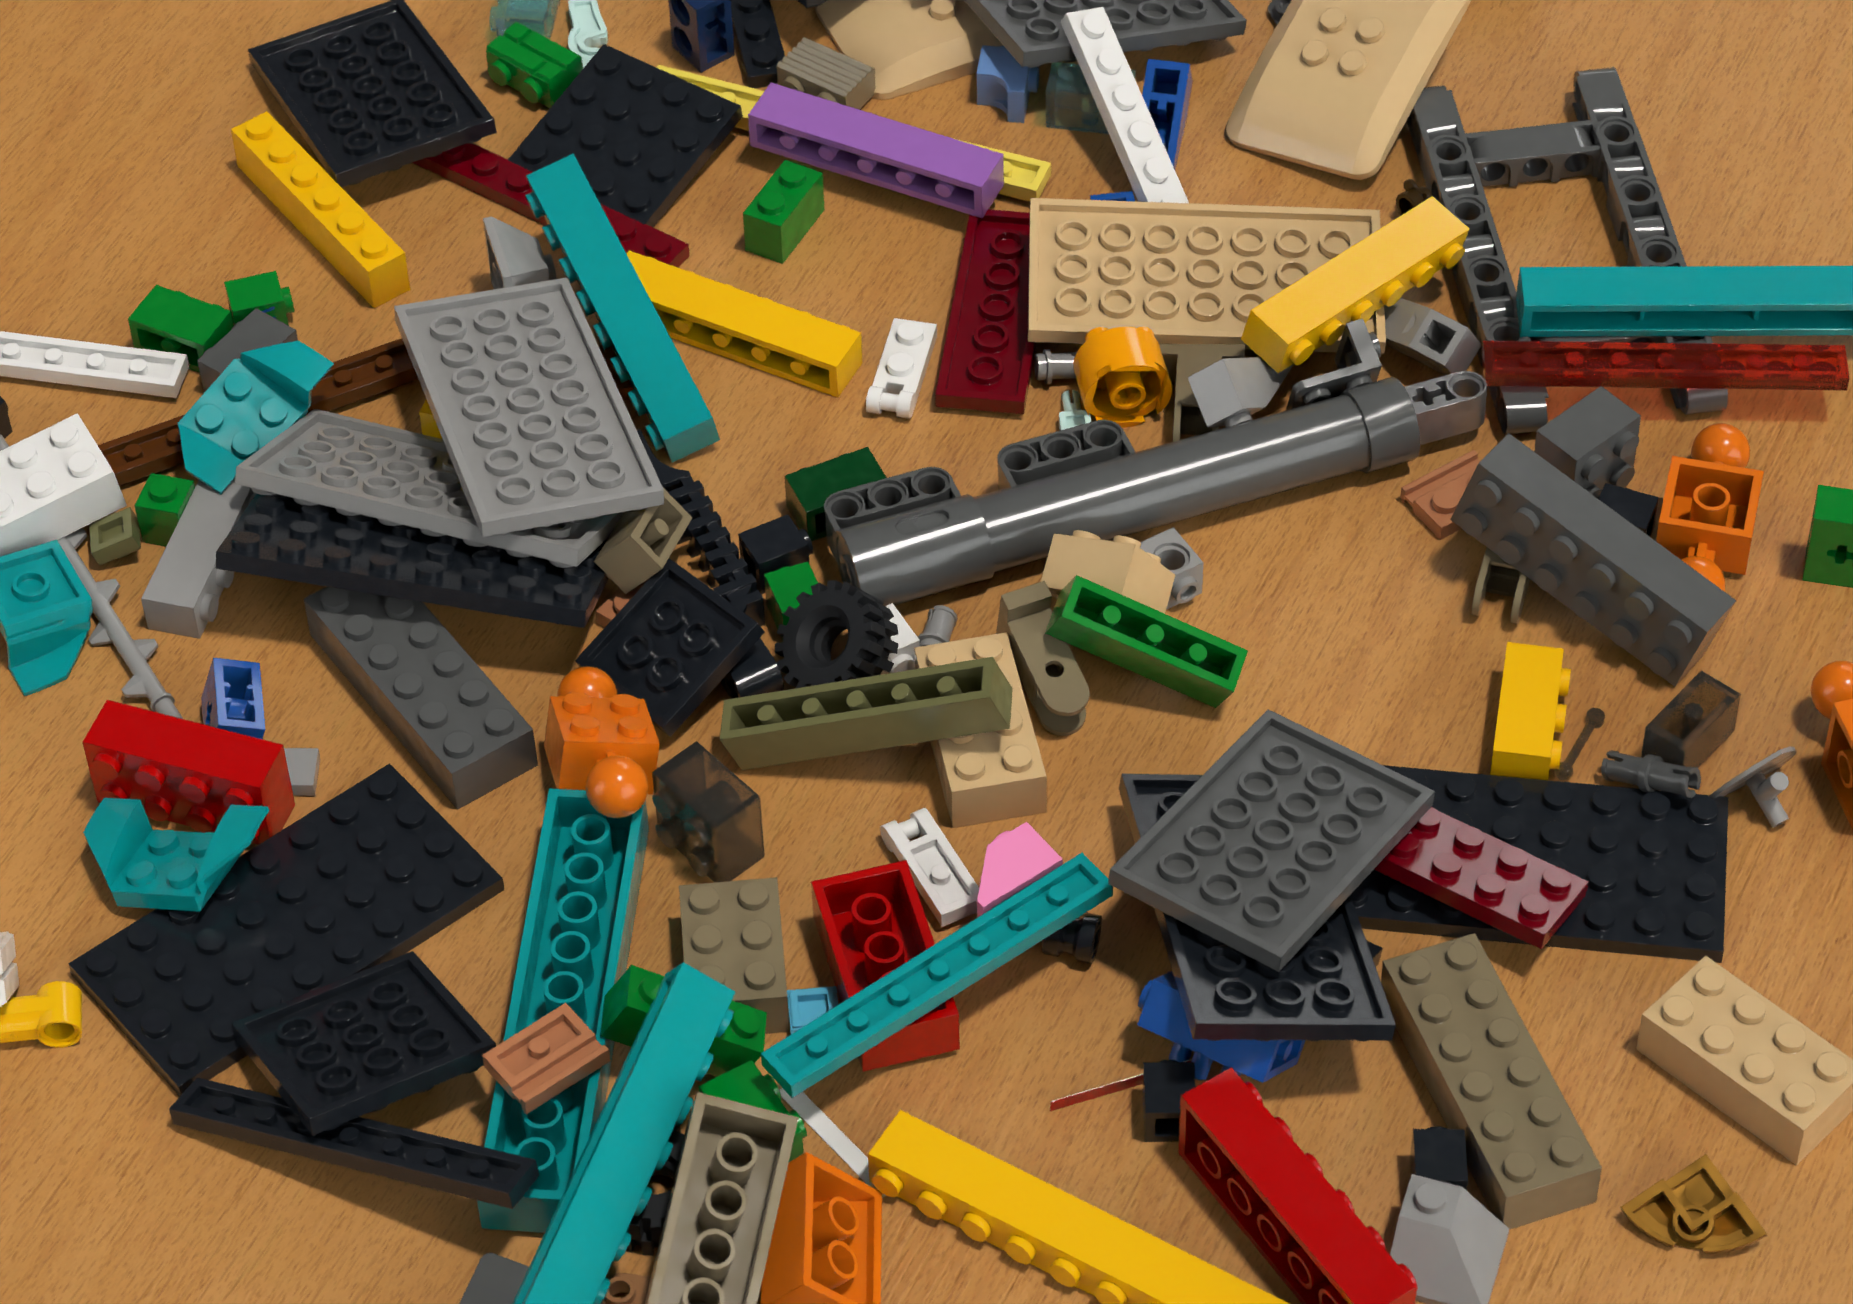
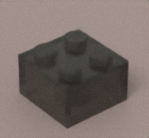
[652,741,765,882]

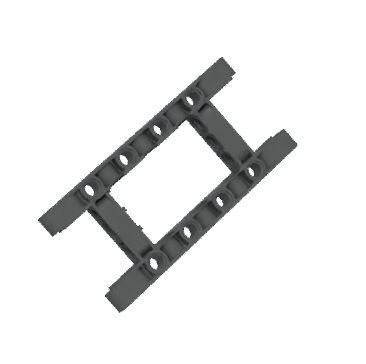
[1406,67,1728,435]

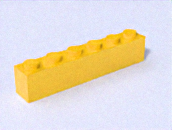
[231,111,411,309]
[1241,196,1469,373]
[627,250,863,398]

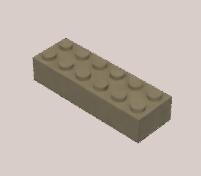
[1381,933,1602,1230]
[645,1092,799,1304]

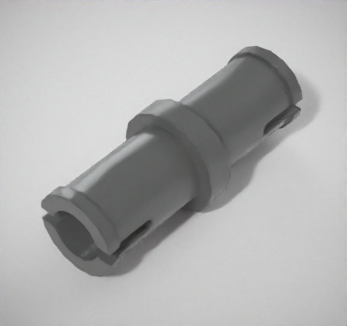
[1601,750,1701,798]

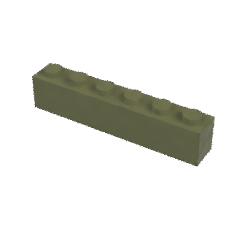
[720,657,1013,770]

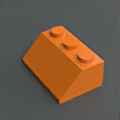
[761,1152,882,1304]

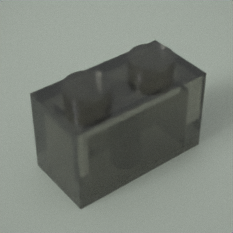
[1641,670,1741,768]

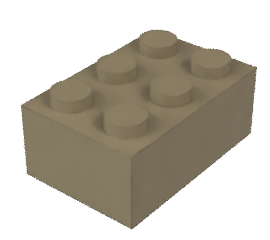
[679,877,790,1034]

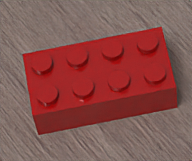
[82,700,295,845]
[811,860,960,1072]

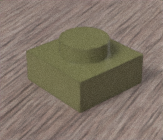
[89,507,141,565]

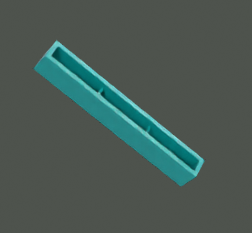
[525,154,720,463]
[1516,266,1853,337]
[512,962,735,1304]

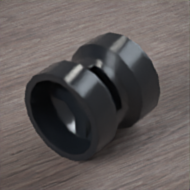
[1042,912,1102,964]

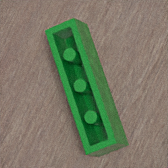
[1045,575,1248,708]

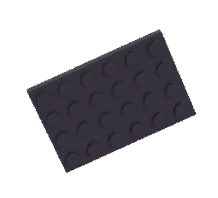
[248,0,497,187]

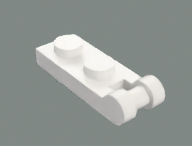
[866,318,937,419]
[880,808,979,927]

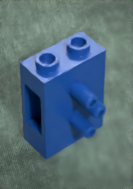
[1137,971,1306,1083]

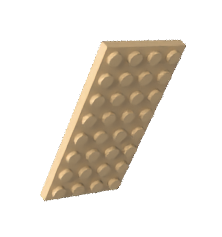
[1028,198,1386,354]

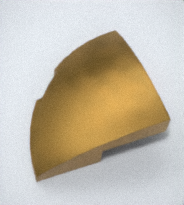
[1620,1154,1767,1254]

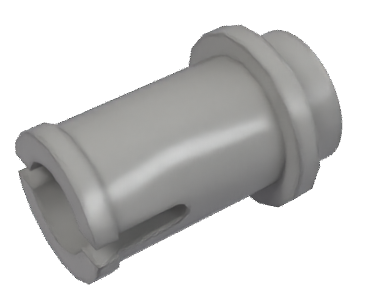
[1034,349,1077,384]
[917,605,958,646]

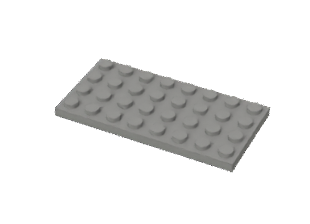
[394,277,664,537]
[235,409,624,568]

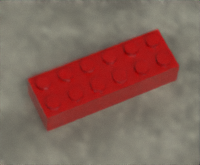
[1178,1067,1418,1304]

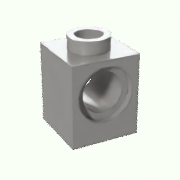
[1140,527,1204,610]

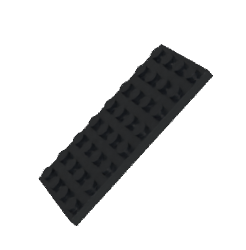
[215,494,609,628]
[68,763,505,1096]
[1350,765,1728,963]
[1119,774,1396,1042]

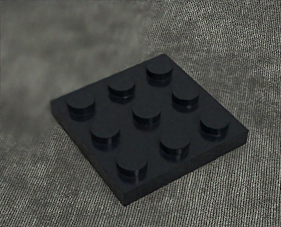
[575,558,765,737]

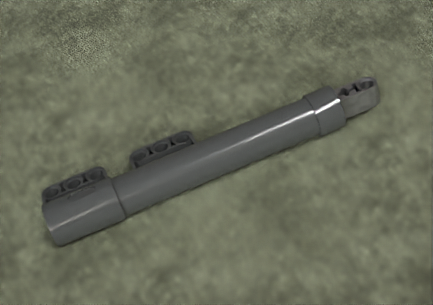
[824,371,1487,606]

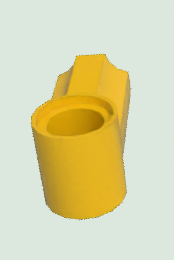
[0,981,82,1048]

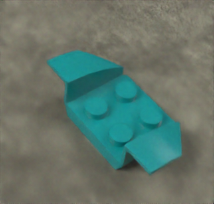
[178,341,334,494]
[0,540,93,696]
[83,798,270,912]

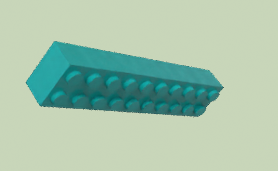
[477,788,649,1233]

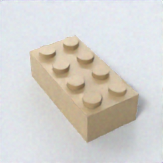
[914,632,1047,828]
[1636,955,1853,1166]

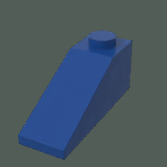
[1129,59,1193,182]

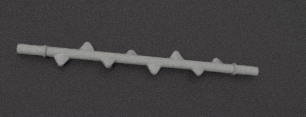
[0,435,183,719]

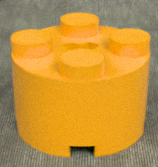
[1073,327,1172,428]

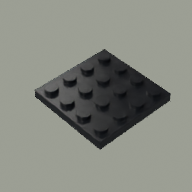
[508,44,743,228]
[231,951,496,1135]

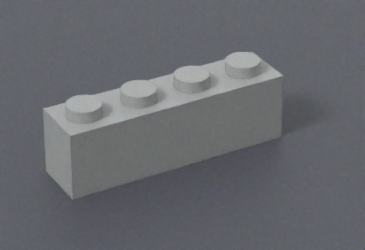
[141,479,257,639]

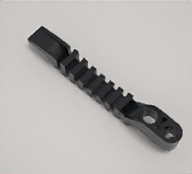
[637,429,784,699]

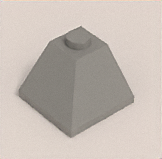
[483,217,556,289]
[1390,1174,1509,1304]

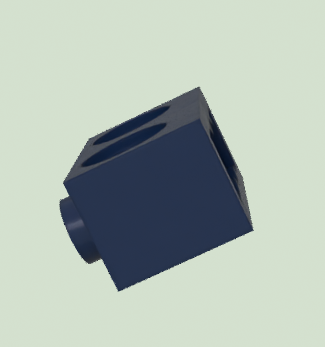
[668,0,735,73]

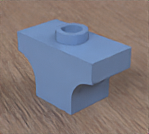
[977,45,1039,123]

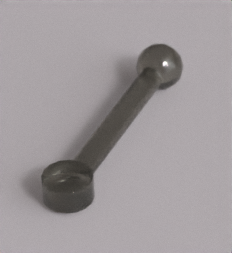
[1554,708,1605,781]

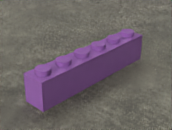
[748,83,1004,218]

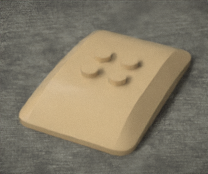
[815,0,1003,100]
[1226,0,1471,180]

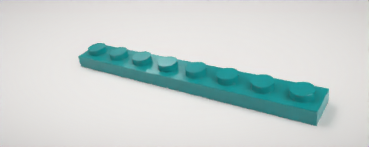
[761,853,1113,1098]

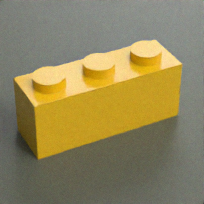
[1490,642,1571,780]

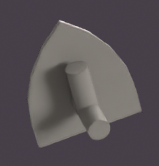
[1708,747,1797,828]

